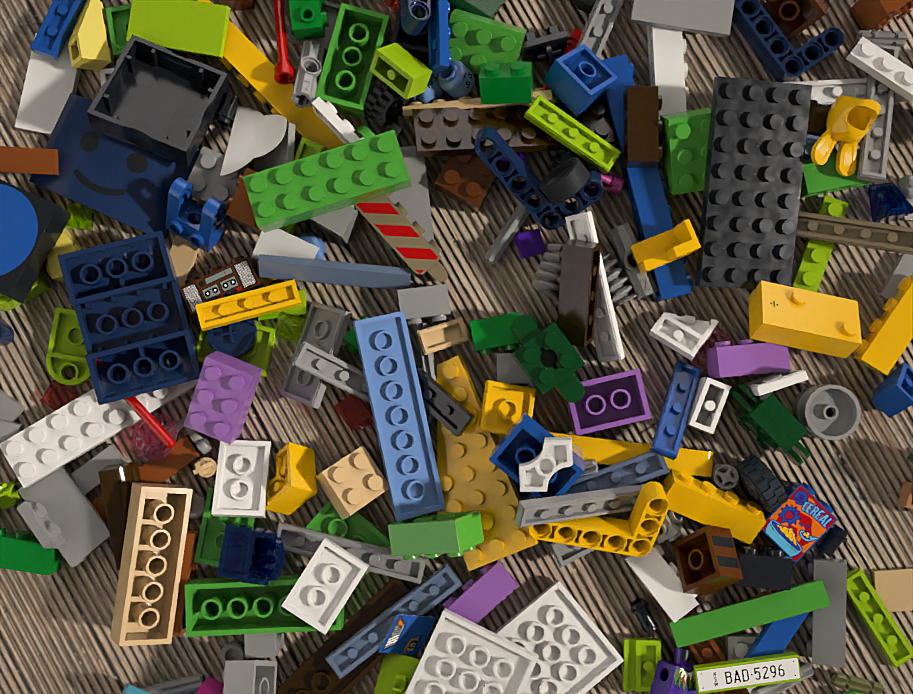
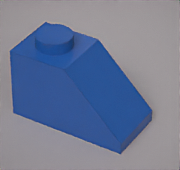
[872,361,913,418]

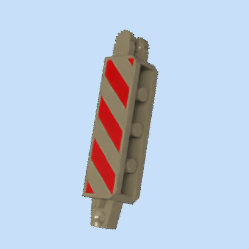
[354,193,449,283]

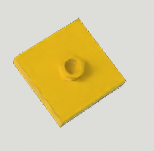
[478,380,536,435]

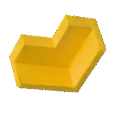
[630,219,701,274]
[266,442,317,515]

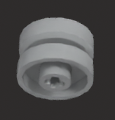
[792,384,861,441]

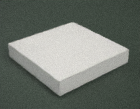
[743,370,808,396]

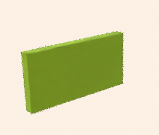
[126,0,231,59]

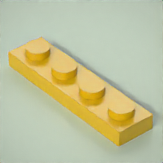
[195,279,302,331]

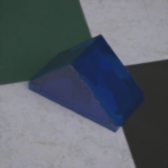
[868,182,913,222]

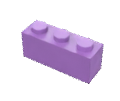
[706,339,791,378]
[441,560,518,624]

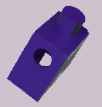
[650,646,698,694]

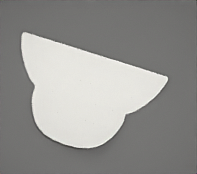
[220,106,287,176]

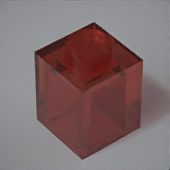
[334,394,373,431]

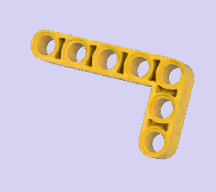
[528,481,669,557]

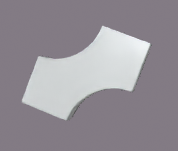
[519,437,573,492]

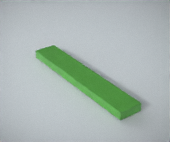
[669,579,831,648]

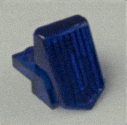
[217,523,285,586]

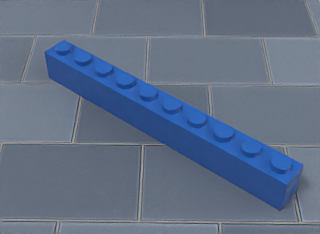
[601,54,692,302]

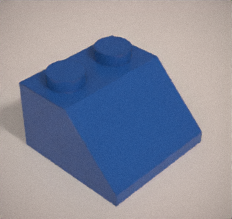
[542,44,618,116]

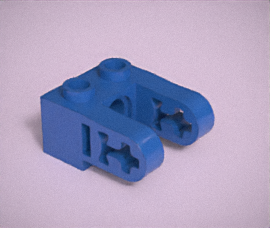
[166,177,227,253]

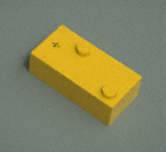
[748,281,862,359]

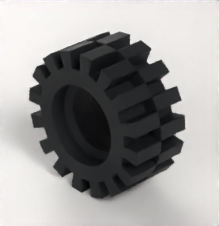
[364,82,410,128]

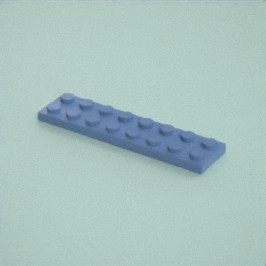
[353,311,446,522]

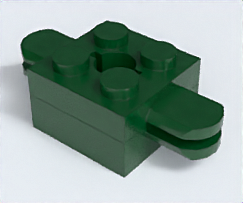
[511,315,585,403]
[728,382,811,466]

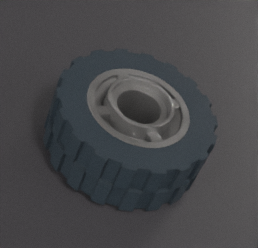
[734,455,788,513]

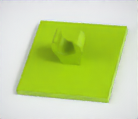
[374,653,421,694]

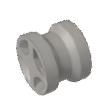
[709,463,739,490]

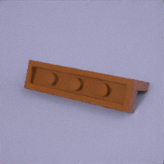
[172,528,200,636]

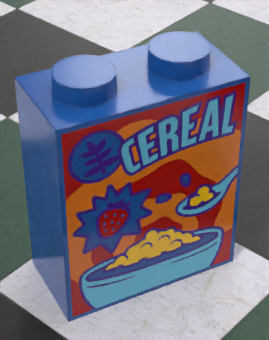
[760,481,838,563]

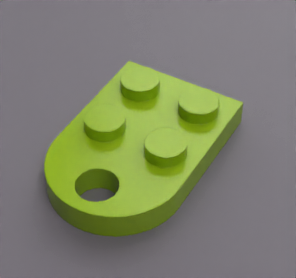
[46,307,91,385]

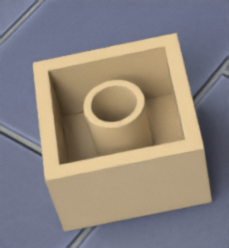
[315,445,389,520]

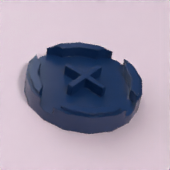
[207,318,258,358]

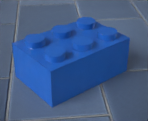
[489,412,585,498]

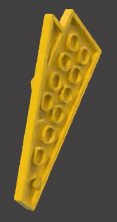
[437,355,539,571]

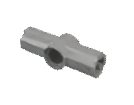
[291,39,324,109]
[608,223,658,300]

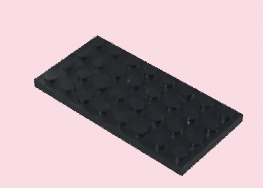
[695,76,812,289]

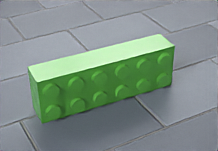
[242,130,412,233]
[185,574,345,637]

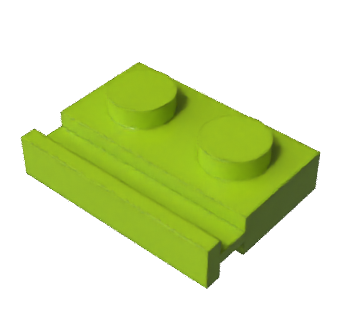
[622,637,661,692]

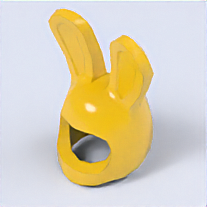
[811,95,881,177]

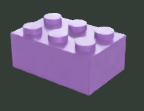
[183,351,263,444]
[566,369,651,436]

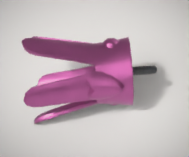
[590,170,628,196]

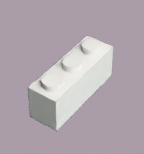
[623,541,699,623]

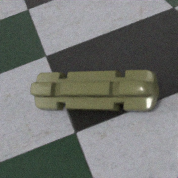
[831,671,884,694]

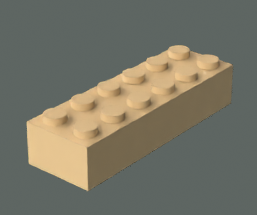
[110,482,193,646]

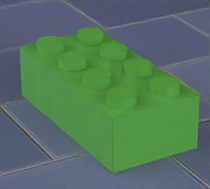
[315,3,392,119]

